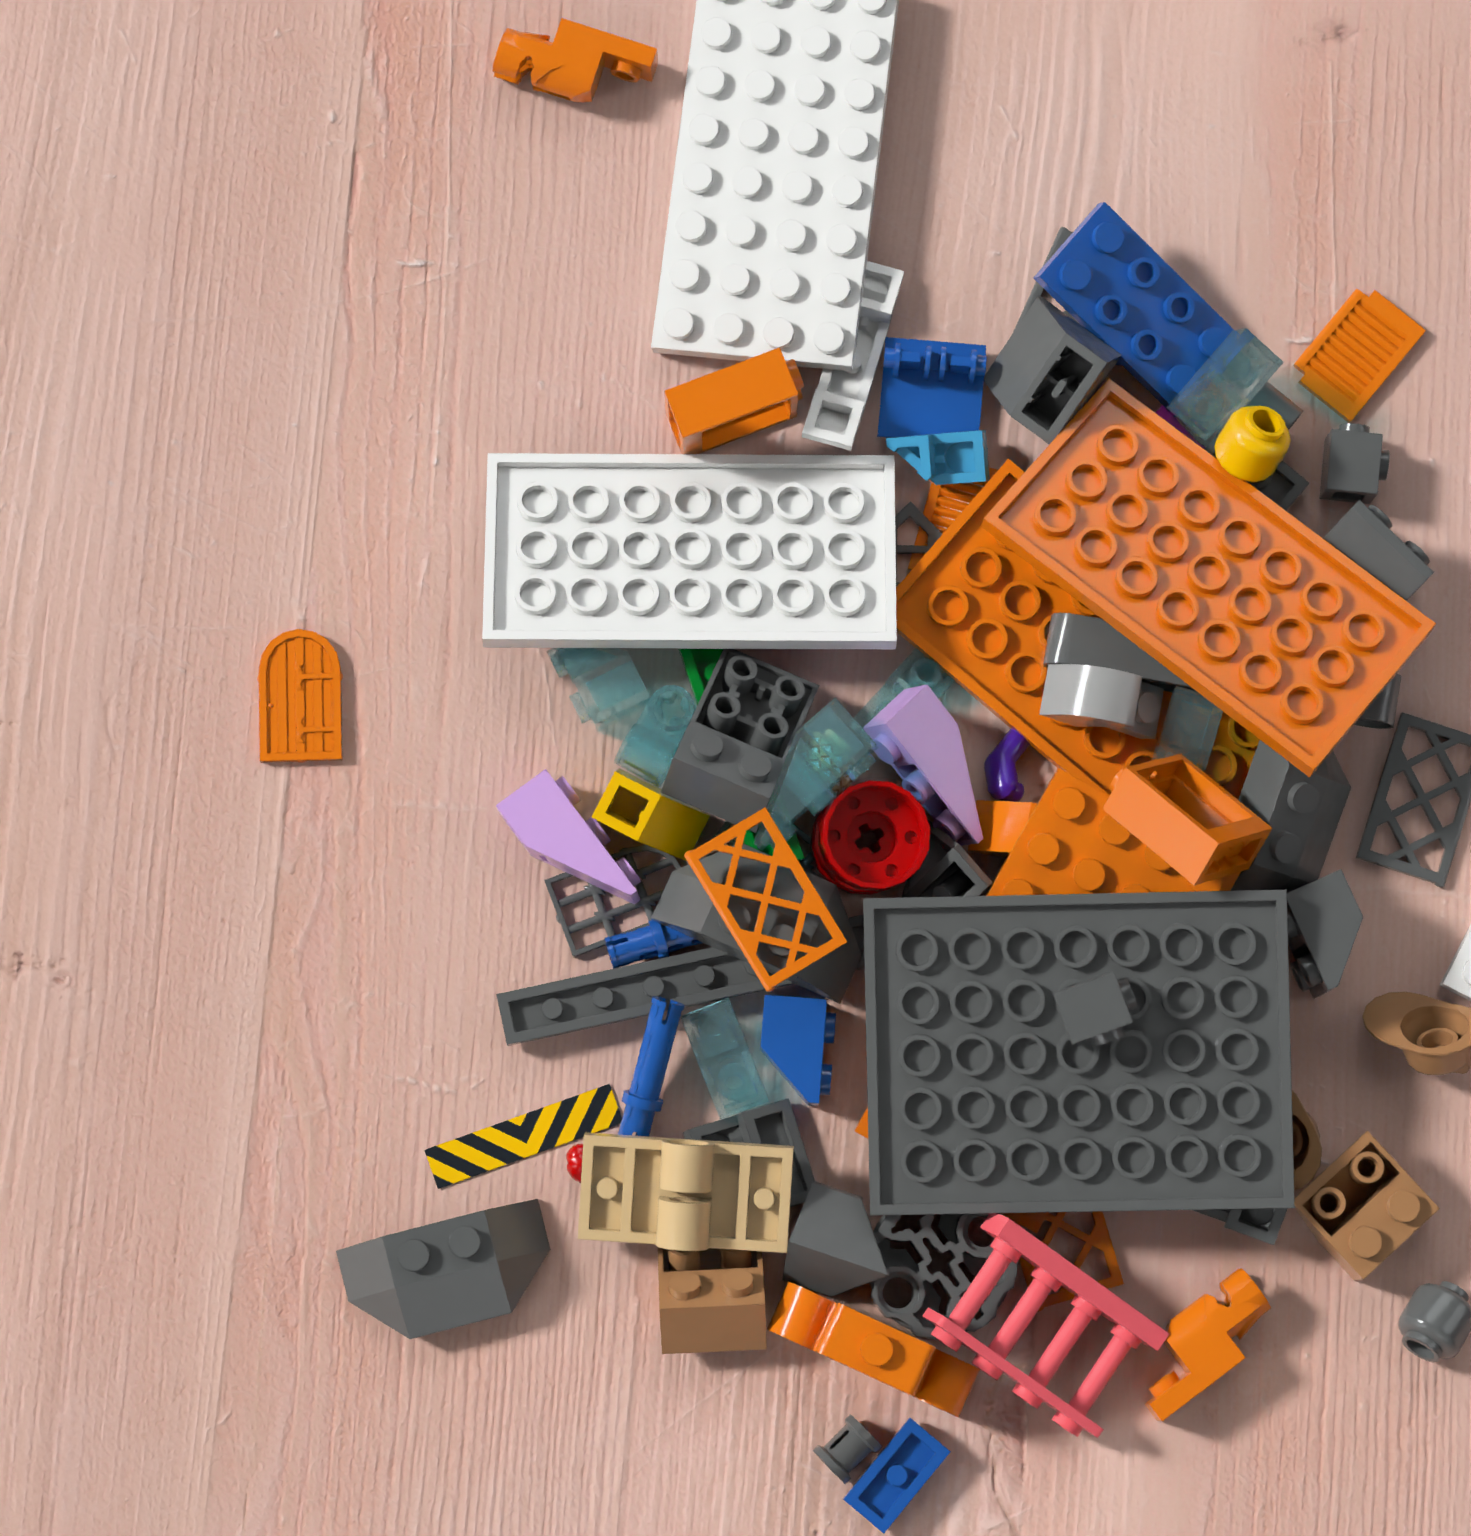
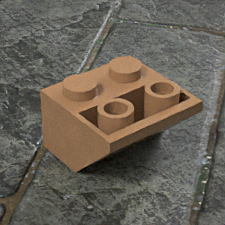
[1294,1131,1440,1281]
[658,1247,767,1354]

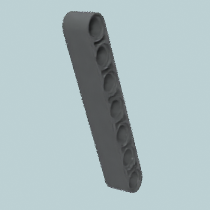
[1043,613,1401,729]

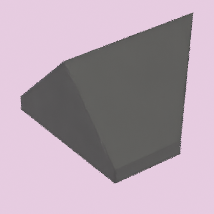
[902,819,993,898]
[782,1181,888,1297]

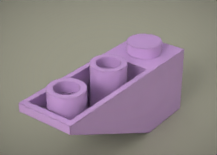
[863,685,983,846]
[496,769,641,905]

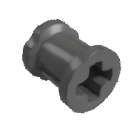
[812,1414,882,1485]

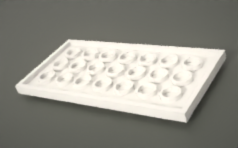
[651,0,899,372]
[482,453,897,650]

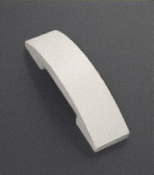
[802,261,904,451]

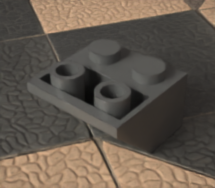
[984,296,1121,444]
[1323,500,1434,601]
[1287,869,1363,999]

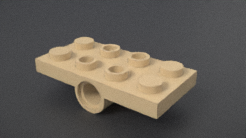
[578,1132,794,1253]

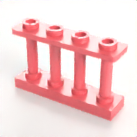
[923,1213,1169,1438]

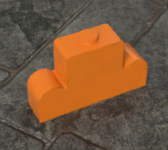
[766,1281,980,1418]

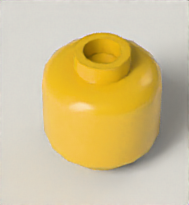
[1214,405,1291,482]

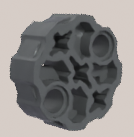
[869,1213,1018,1339]

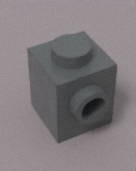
[1319,423,1390,504]
[1052,971,1138,1046]

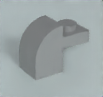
[1039,664,1164,739]

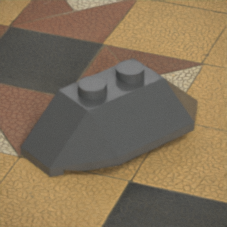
[1230,740,1351,893]
[651,844,862,1004]
[336,1199,551,1339]

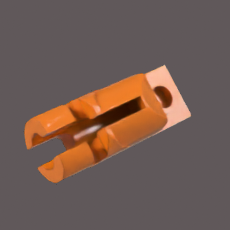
[493,18,658,103]
[1144,1268,1271,1421]

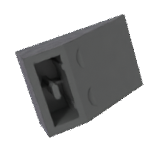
[661,649,820,833]

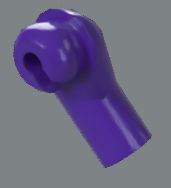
[984,728,1030,802]

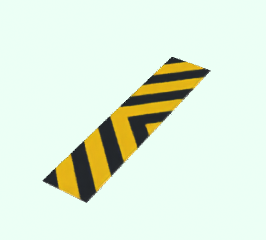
[425,1084,622,1189]

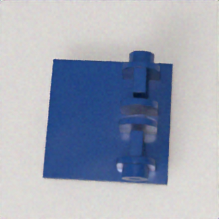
[877,337,987,438]

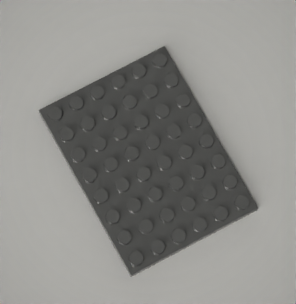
[863,890,1295,1215]

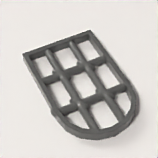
[544,845,681,958]

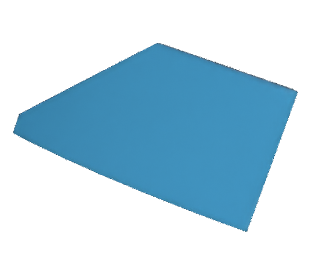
[886,430,990,485]

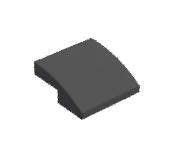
[683,1098,815,1207]

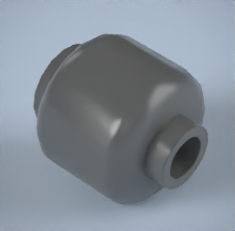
[1398,1281,1471,1362]

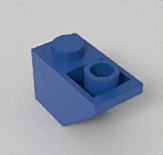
[760,995,836,1106]

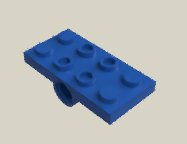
[1033,202,1246,417]

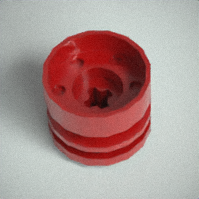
[810,780,930,895]

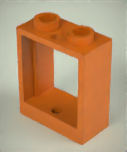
[664,347,804,454]
[1102,754,1273,885]

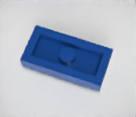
[843,1417,951,1533]

